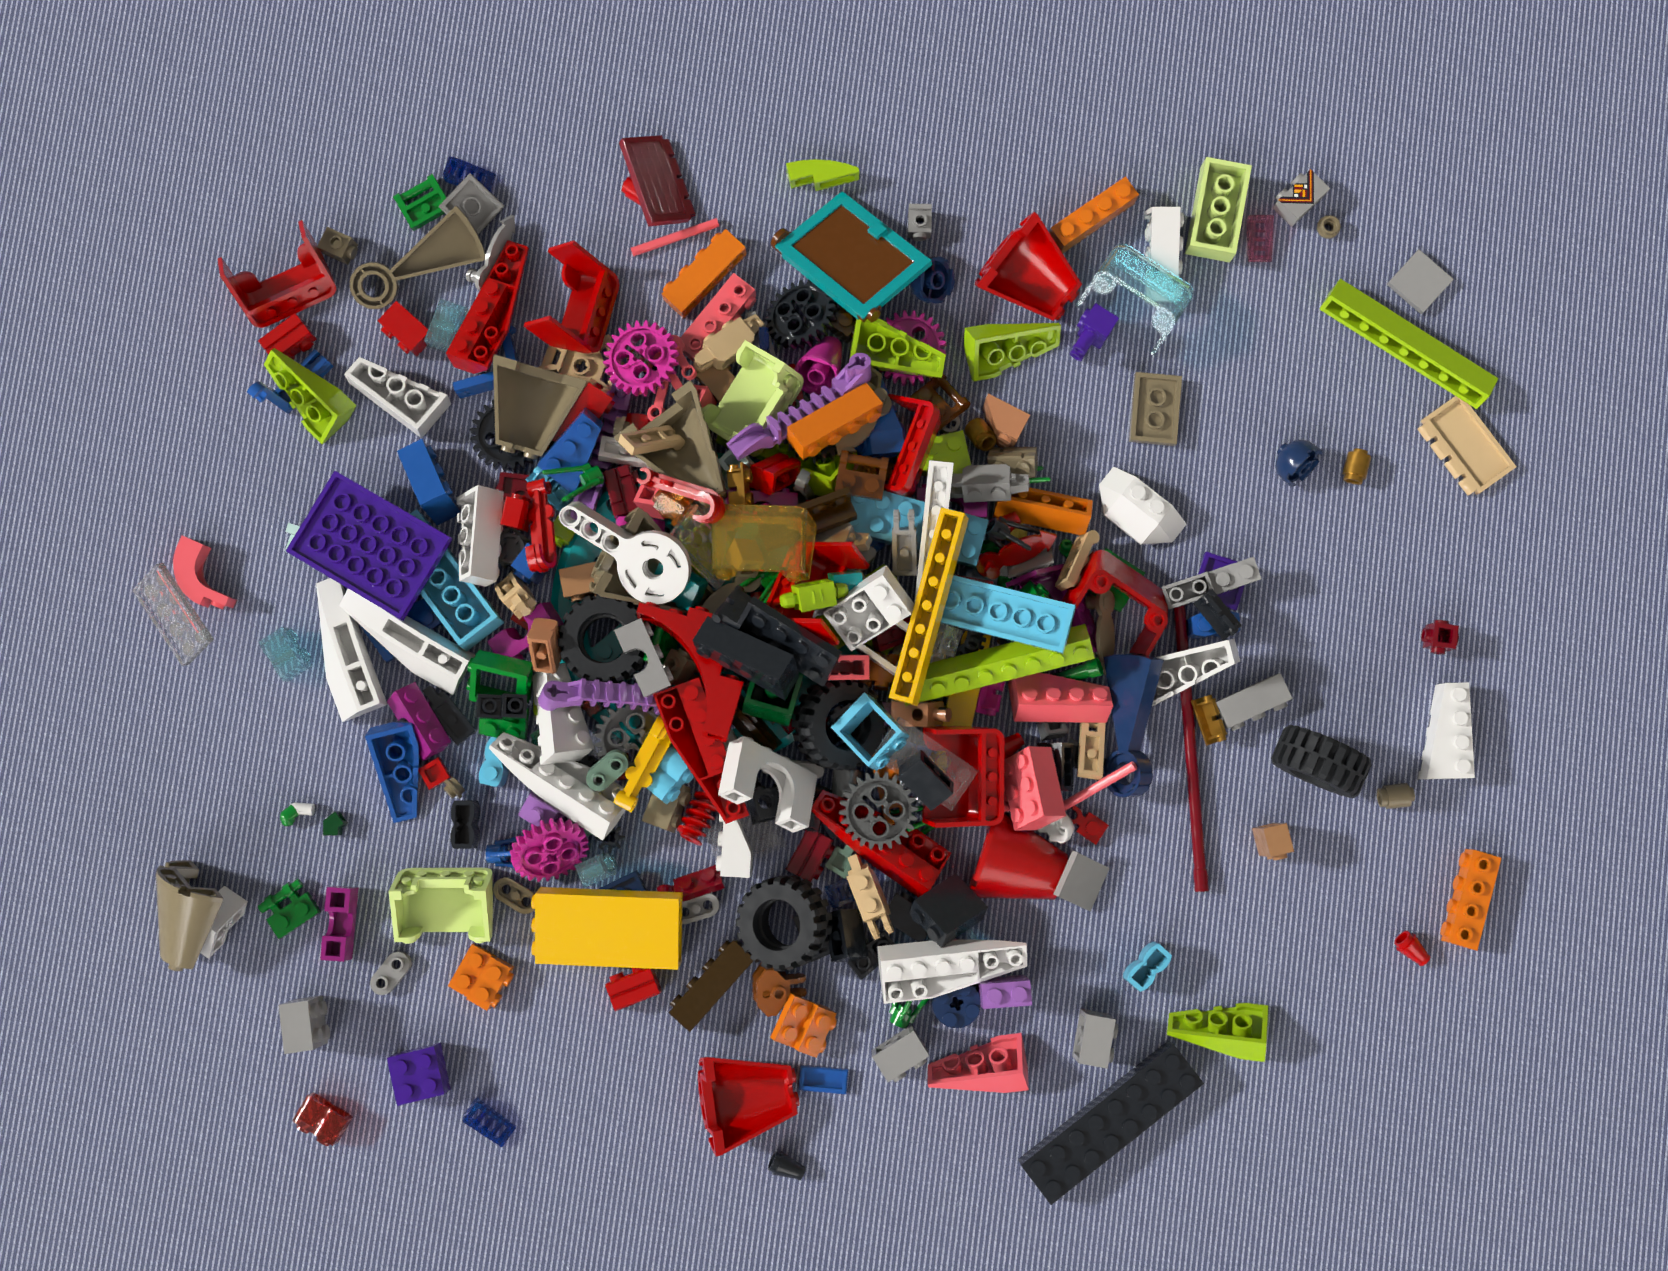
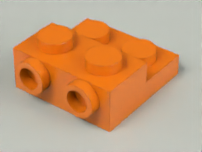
[448,943,514,1011]
[770,993,837,1058]

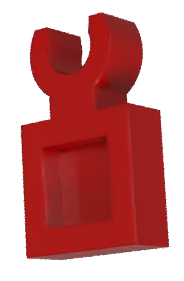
[1071,806,1109,845]

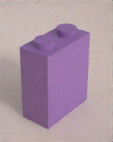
[977,975,1032,1009]

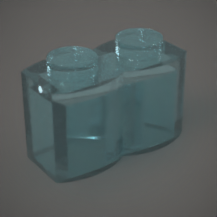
[259,626,312,682]

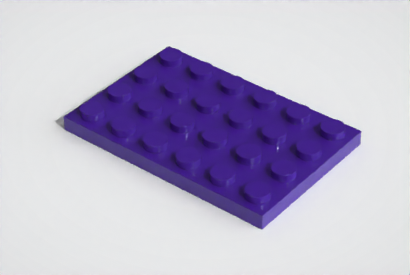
[285,471,453,621]

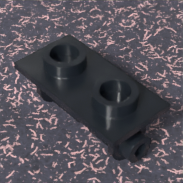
[1193,589,1242,641]

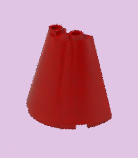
[975,212,1082,321]
[969,812,1069,900]
[698,1057,800,1157]

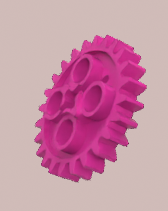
[879,310,946,386]
[603,320,680,397]
[510,818,589,882]

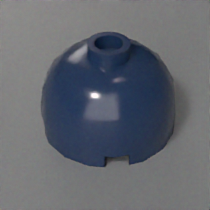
[909,256,955,304]
[1275,440,1323,487]

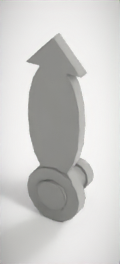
[466,215,515,291]

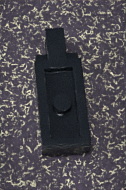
[423,685,477,746]

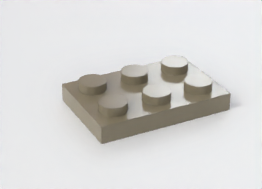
[1129,372,1182,446]

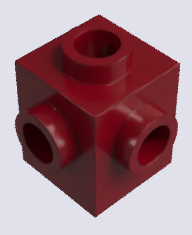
[1421,620,1459,655]

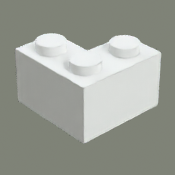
[200,886,248,959]

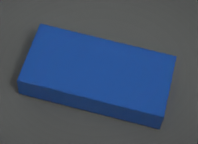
[799,1065,848,1094]

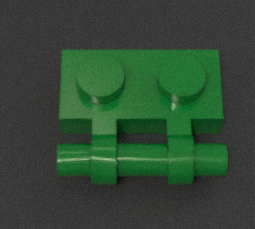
[257,879,321,939]

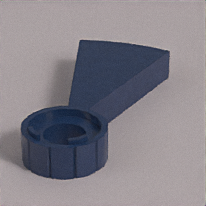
[1103,654,1164,797]

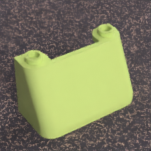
[702,340,804,457]
[389,868,493,944]

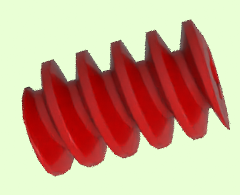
[677,791,718,846]

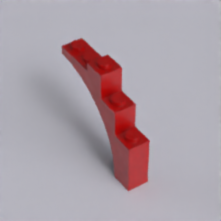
[637,602,744,743]

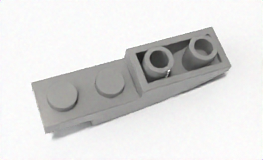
[1162,557,1261,609]

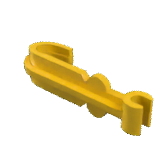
[613,715,671,813]

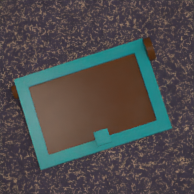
[771,191,932,322]

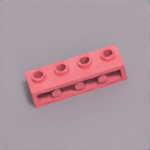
[680,273,757,362]

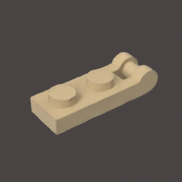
[618,425,685,456]
[1055,530,1100,591]
[1077,723,1106,780]

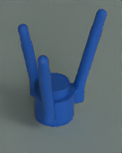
[486,834,524,868]

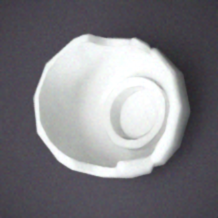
[1038,814,1074,844]

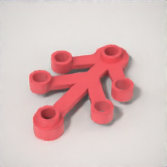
[639,335,697,421]

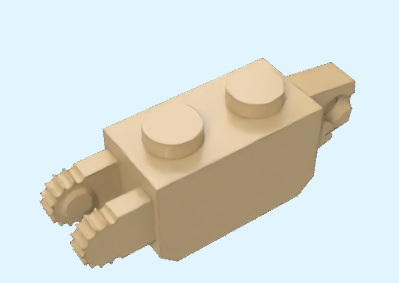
[693,314,764,373]
[494,571,537,619]
[846,854,894,940]

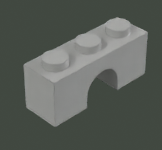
[614,618,674,698]

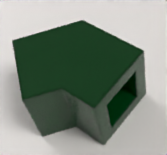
[323,811,348,836]

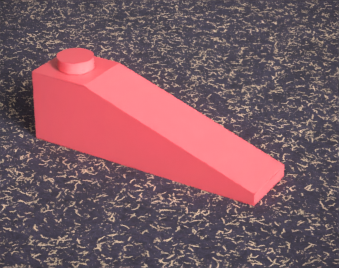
[928,1033,1029,1093]

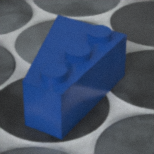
[537,407,603,493]
[397,439,461,526]

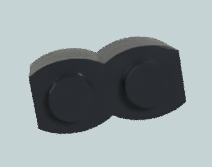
[450,800,481,849]

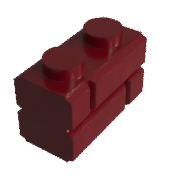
[603,465,641,519]
[786,831,835,882]

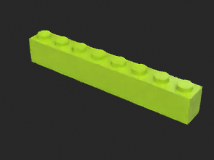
[1319,278,1498,409]
[905,624,1095,706]

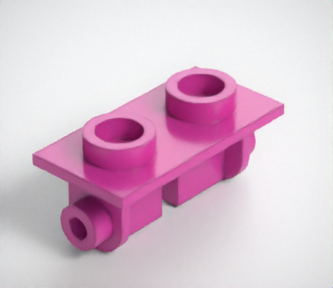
[975,681,1005,716]

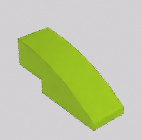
[786,159,859,191]

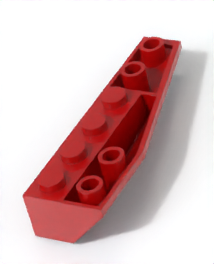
[446,240,529,374]
[653,677,749,824]
[811,790,951,897]

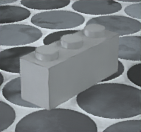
[1216,673,1293,731]

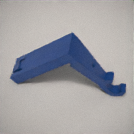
[452,325,519,399]
[247,349,334,414]

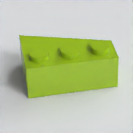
[895,430,971,476]

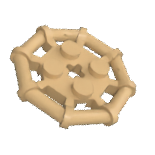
[538,334,625,396]

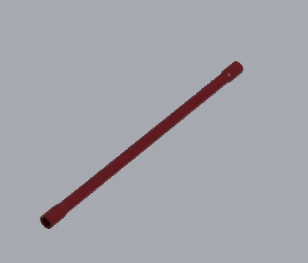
[1174,605,1209,892]

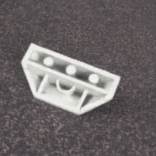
[1099,467,1187,545]

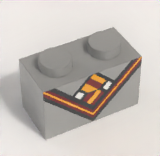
[1273,169,1330,227]

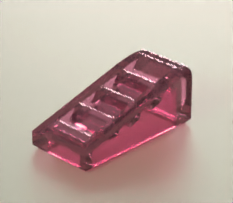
[1247,215,1274,262]

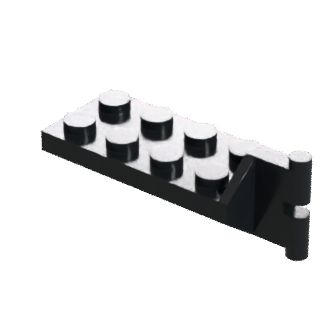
[712,585,842,686]

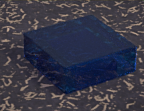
[759,327,770,354]

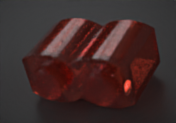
[292,1092,353,1146]

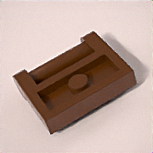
[910,373,971,431]
[835,450,889,501]

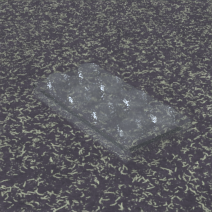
[132,563,214,666]
[872,717,978,811]

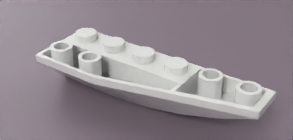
[316,578,387,722]
[339,589,475,695]
[489,732,625,840]
[878,939,1027,1004]

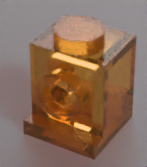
[652,489,694,527]

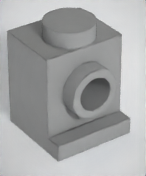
[908,204,932,241]

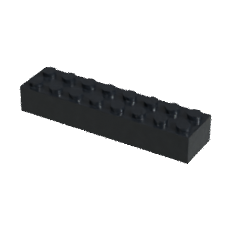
[1018,1040,1204,1205]

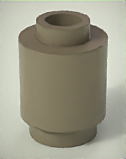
[1376,783,1415,809]

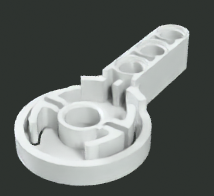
[559,501,692,604]

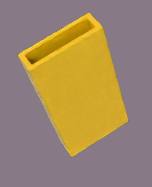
[531,887,683,970]

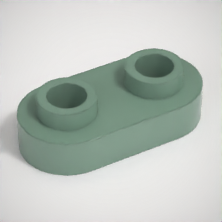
[586,749,629,791]

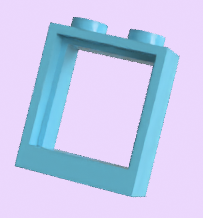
[831,692,910,771]

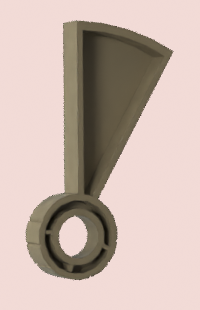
[350,205,486,309]

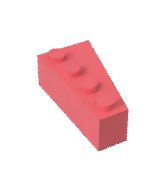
[1008,673,1113,723]

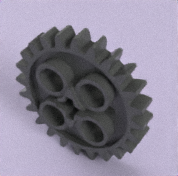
[593,704,661,768]
[839,771,918,850]

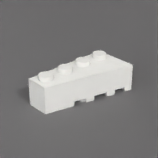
[1144,207,1184,303]
[344,357,451,438]
[456,485,505,587]
[1152,638,1240,706]
[532,663,594,765]
[1417,682,1475,779]

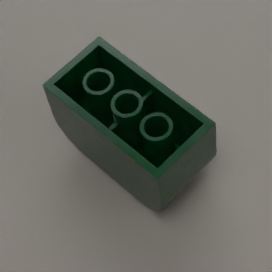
[742,671,804,726]

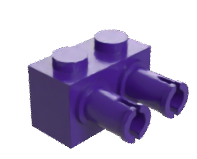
[1069,303,1119,361]

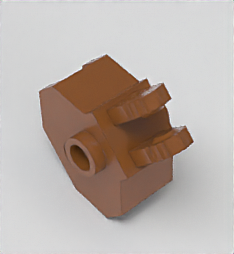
[752,962,807,1017]

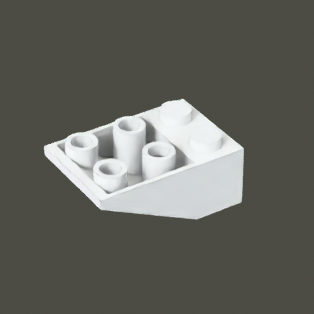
[823,565,914,651]
[716,814,753,878]

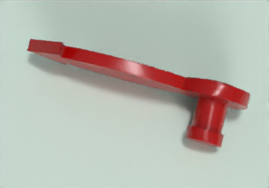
[976,530,1057,579]

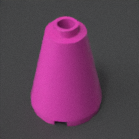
[794,336,842,396]

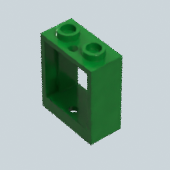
[466,650,533,706]

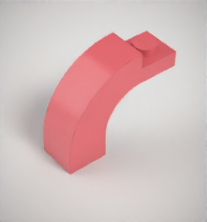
[173,535,237,609]

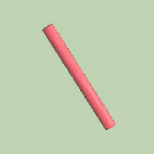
[631,218,720,257]
[1063,761,1137,811]

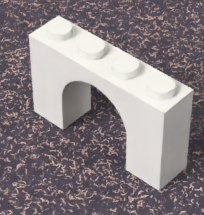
[718,736,817,832]

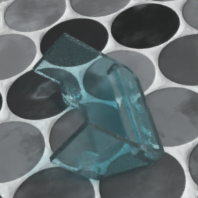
[1076,244,1194,356]

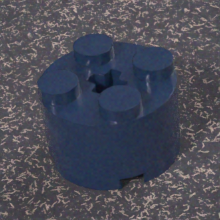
[931,985,981,1028]

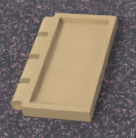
[1417,396,1517,496]

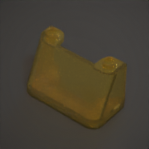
[712,504,817,583]

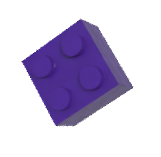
[387,1042,451,1106]

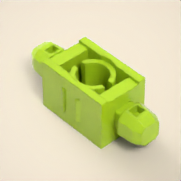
[779,579,848,612]

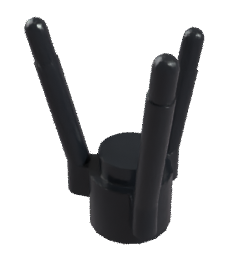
[985,516,1040,551]

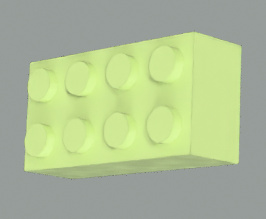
[1185,157,1252,263]

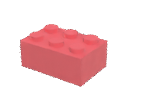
[1004,746,1066,831]

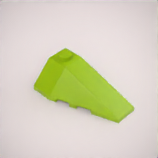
[848,319,946,378]
[264,348,356,444]

